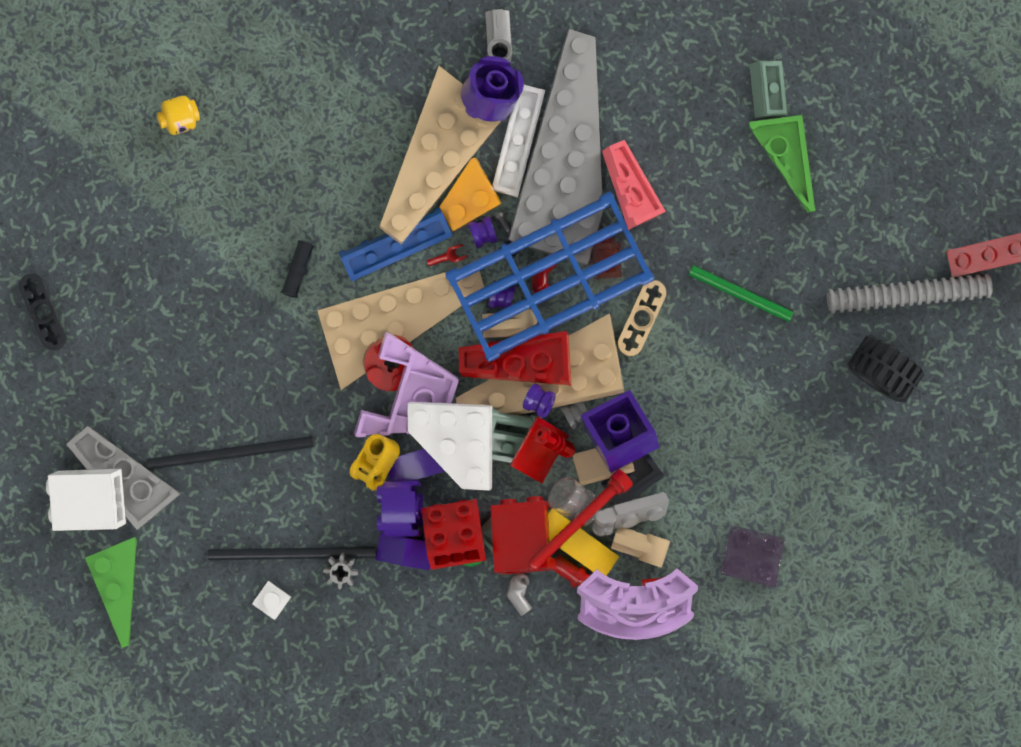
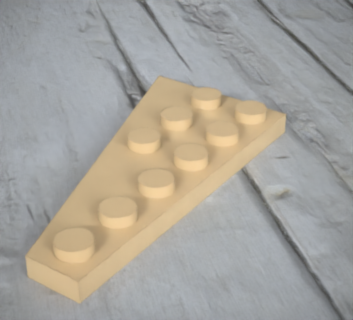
[379,66,501,245]
[317,268,484,391]
[456,313,624,415]

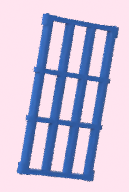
[445,191,654,362]

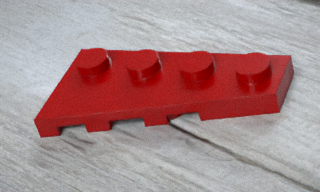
[459,331,572,386]

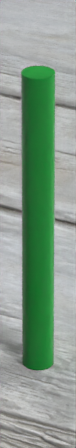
[689,265,794,322]

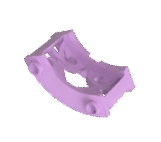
[577,569,698,640]

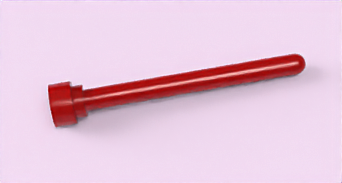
[528,469,633,570]

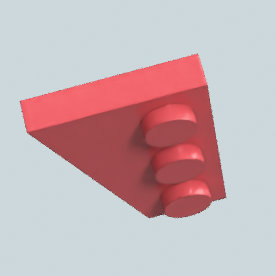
[602,140,666,230]

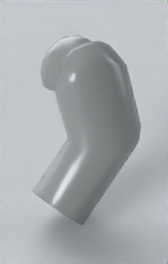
[507,573,532,616]

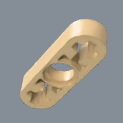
[618,280,666,356]

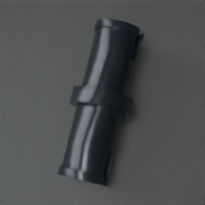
[280,240,315,298]

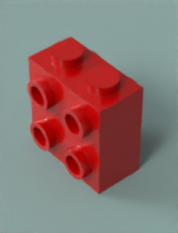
[421,499,486,570]

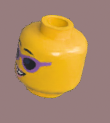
[157,96,200,135]

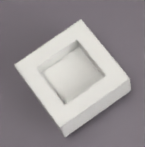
[252,581,291,620]

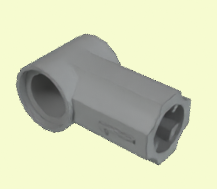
[485,9,512,62]

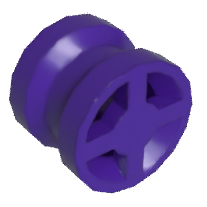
[468,216,498,249]
[488,280,516,309]
[523,383,556,418]

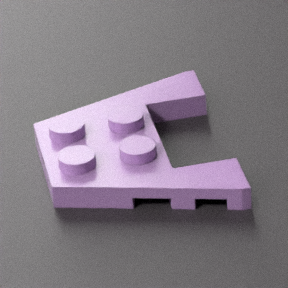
[354,332,459,437]

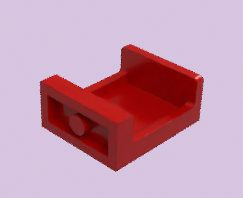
[491,496,556,575]

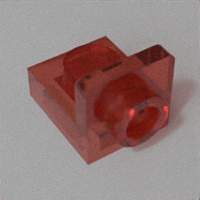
[592,238,622,279]

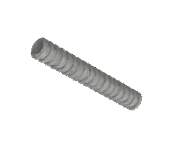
[827,273,993,314]

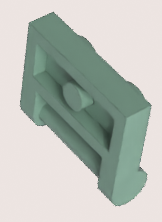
[492,408,542,463]

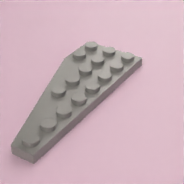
[507,29,603,265]

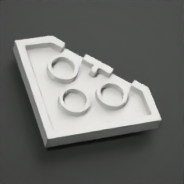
[408,402,492,490]

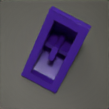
[375,532,430,570]

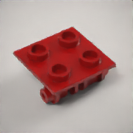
[510,416,575,484]

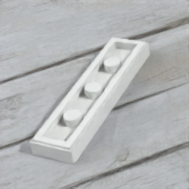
[492,85,545,198]

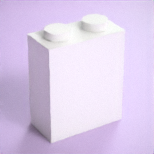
[46,469,126,531]

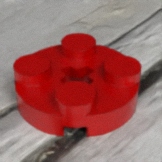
[363,335,416,391]

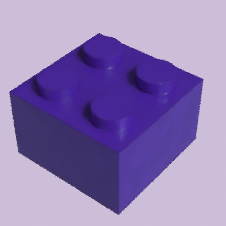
[580,390,660,473]

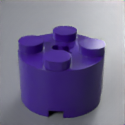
[461,56,524,122]
[376,480,423,537]

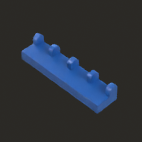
[338,207,452,282]

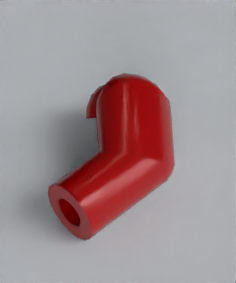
[531,255,558,293]

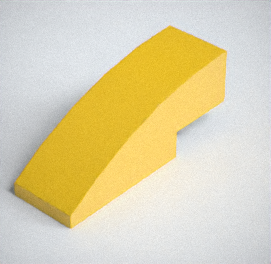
[548,508,619,576]

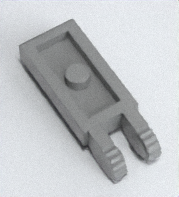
[592,492,669,537]

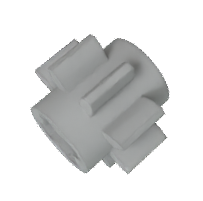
[323,553,359,589]

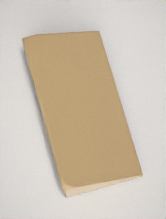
[573,448,635,485]

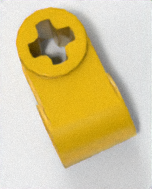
[349,434,400,491]

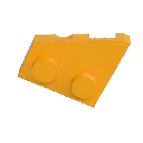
[439,157,502,231]

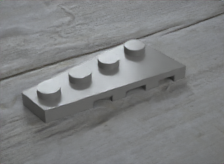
[66,426,181,530]

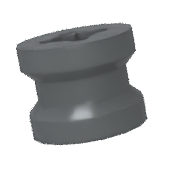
[560,402,588,431]

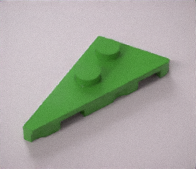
[748,115,815,213]
[85,537,137,648]

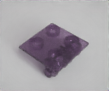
[720,525,785,588]

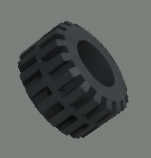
[847,336,924,403]

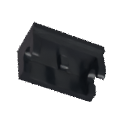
[601,454,665,505]

